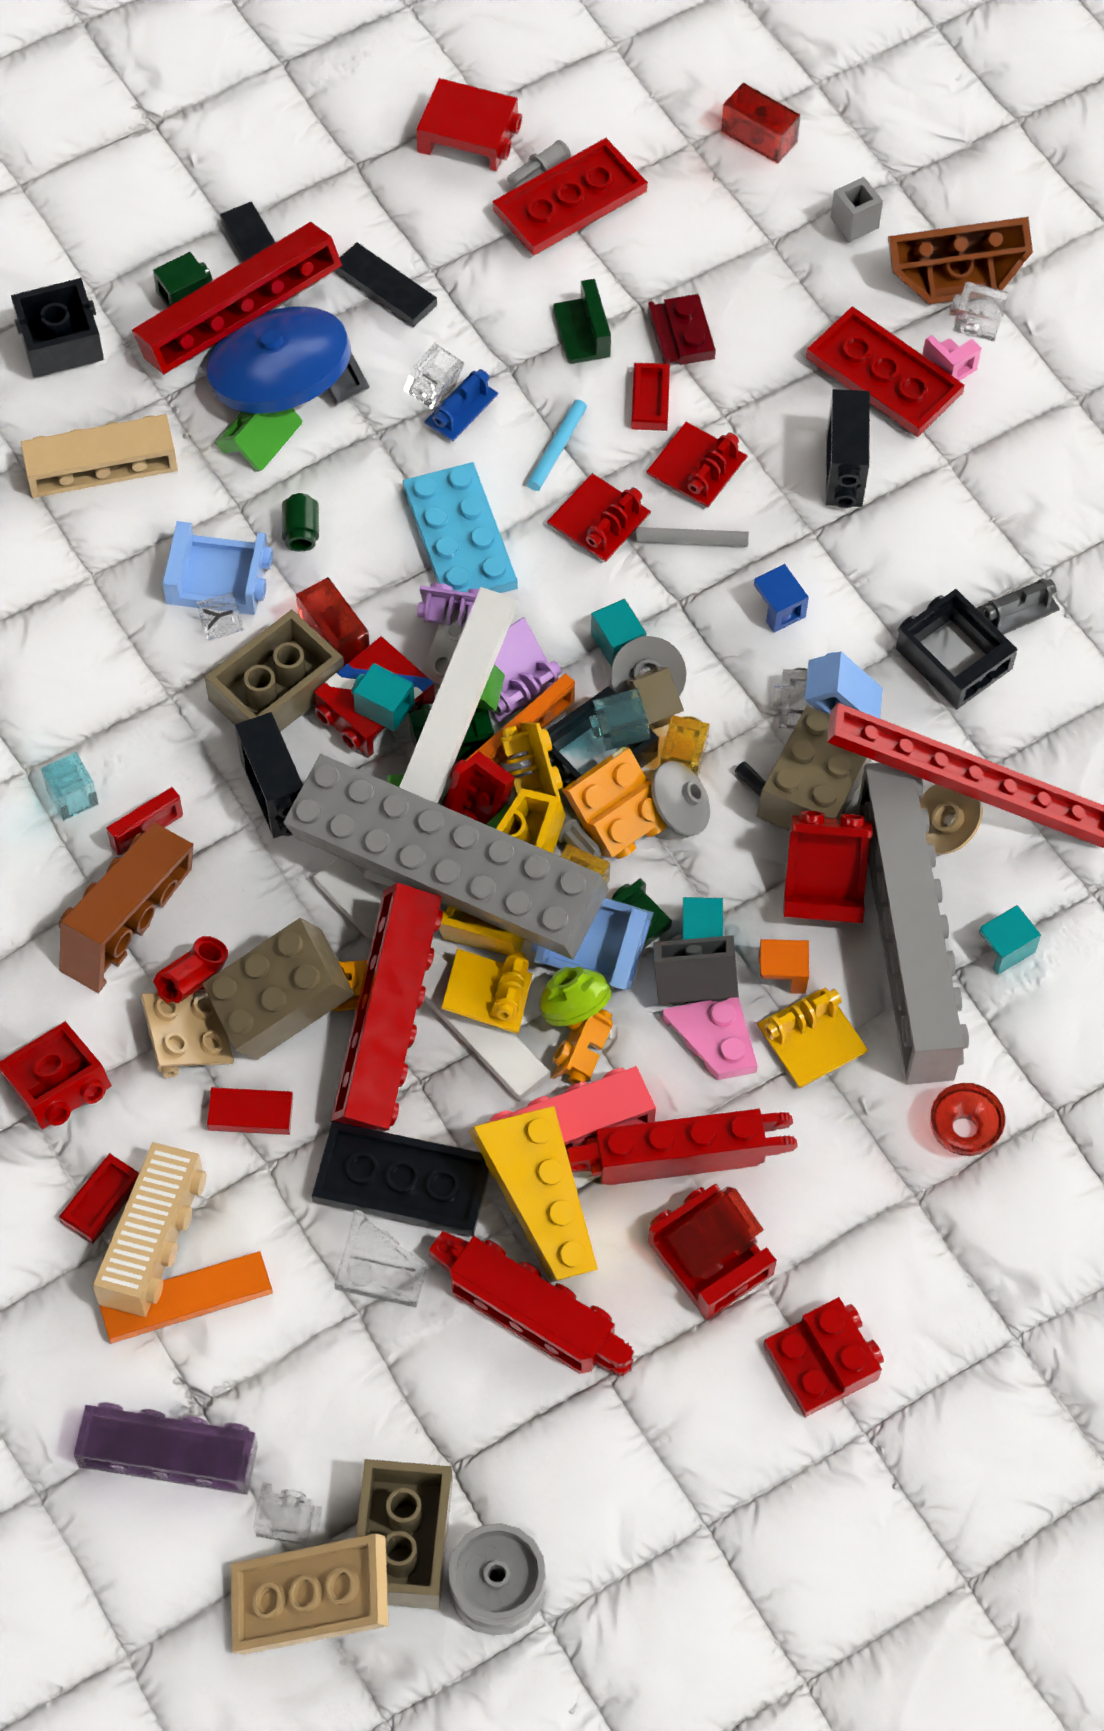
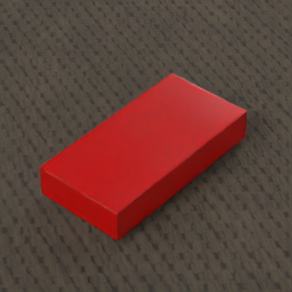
[631,363,670,431]
[106,787,183,855]
[207,1087,293,1135]
[59,1153,139,1244]

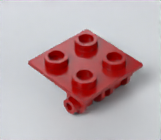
[646,422,748,508]
[547,473,651,562]

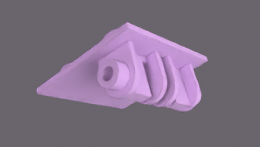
[417,583,479,627]
[492,617,562,722]

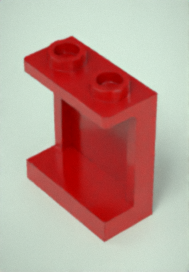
[416,78,522,171]
[783,810,872,923]
[647,1184,777,1320]

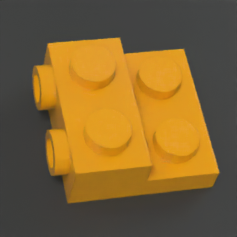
[562,747,667,859]

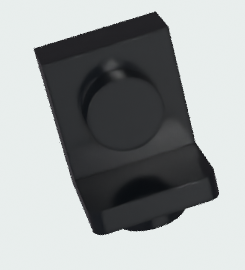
[327,352,370,406]

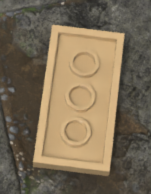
[231,1533,388,1655]

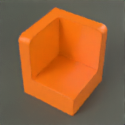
[758,939,809,994]

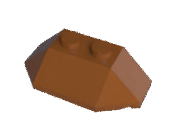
[888,217,1033,305]

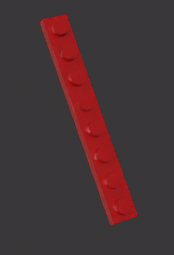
[827,703,1104,848]

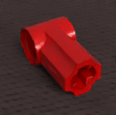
[153,936,228,1004]

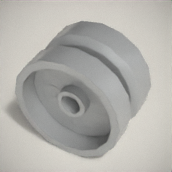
[448,1523,546,1636]

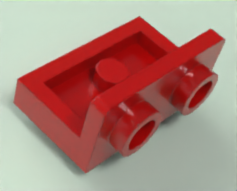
[442,751,515,824]

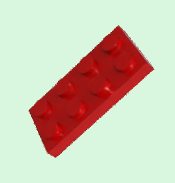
[492,138,648,256]
[805,306,965,437]

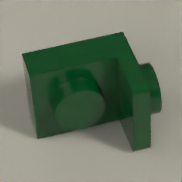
[612,878,672,949]

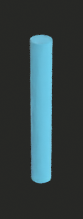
[527,399,587,491]

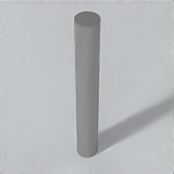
[636,527,749,546]

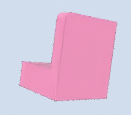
[922,335,981,381]

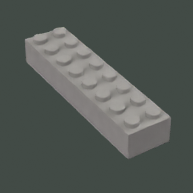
[283,753,609,960]
[858,763,969,1085]

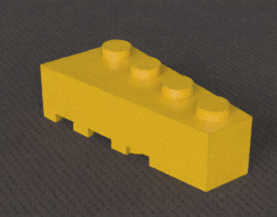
[439,788,566,956]
[468,1106,598,1283]

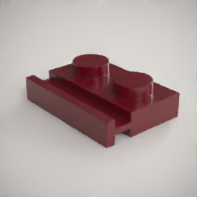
[648,294,716,365]

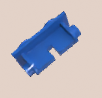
[425,369,498,441]

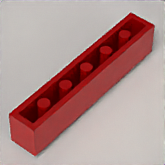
[132,221,343,375]
[330,882,443,1132]

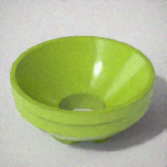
[539,966,612,1027]

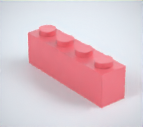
[484,1066,656,1151]

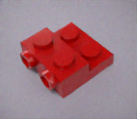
[0,1021,112,1130]
[763,1297,884,1417]

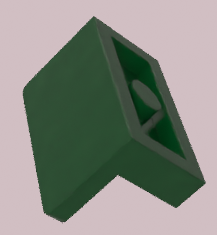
[553,278,611,364]

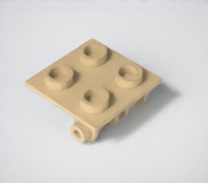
[141,992,234,1078]

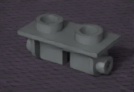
[976,578,1060,635]

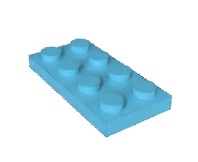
[403,462,518,593]

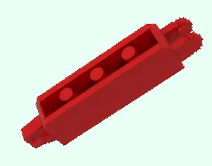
[567,1108,798,1185]
[429,1231,634,1377]

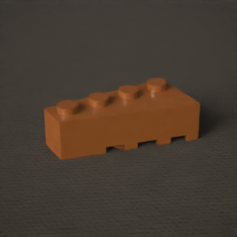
[59,822,194,994]

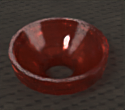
[930,1083,1005,1156]

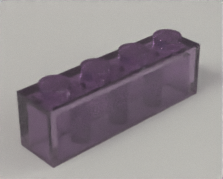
[74,1402,258,1495]

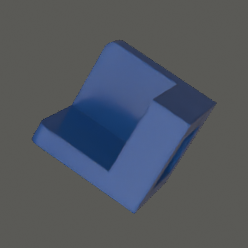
[754,564,809,633]

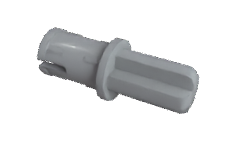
[507,140,571,190]
[558,804,602,864]

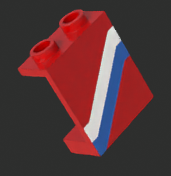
[314,636,435,758]

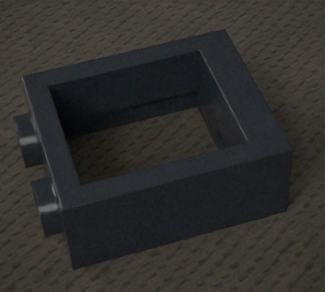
[826,389,870,508]
[896,589,1018,710]
[547,686,659,788]
[235,712,303,839]

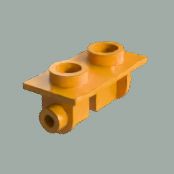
[551,1009,613,1085]

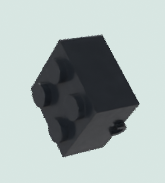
[11,278,104,378]

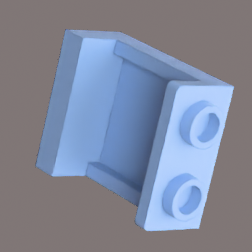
[162,521,273,615]
[531,898,653,990]

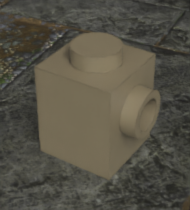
[625,666,684,728]

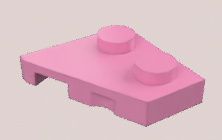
[662,997,758,1080]

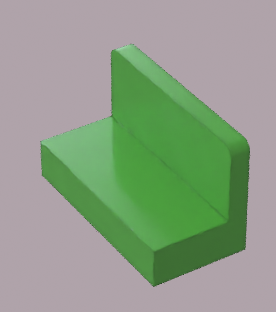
[215,408,303,471]

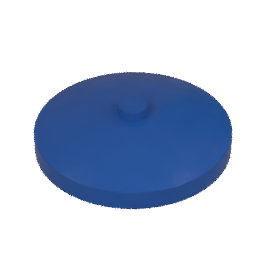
[207,306,351,414]

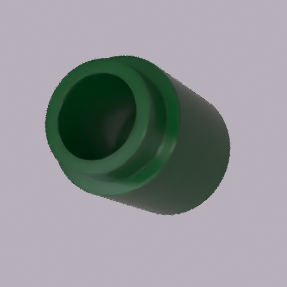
[282,493,319,552]

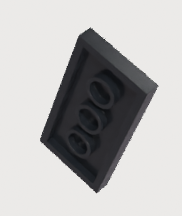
[312,1121,490,1236]

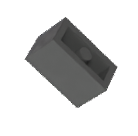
[653,935,739,1005]

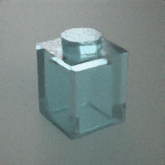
[588,688,650,751]
[41,752,99,821]

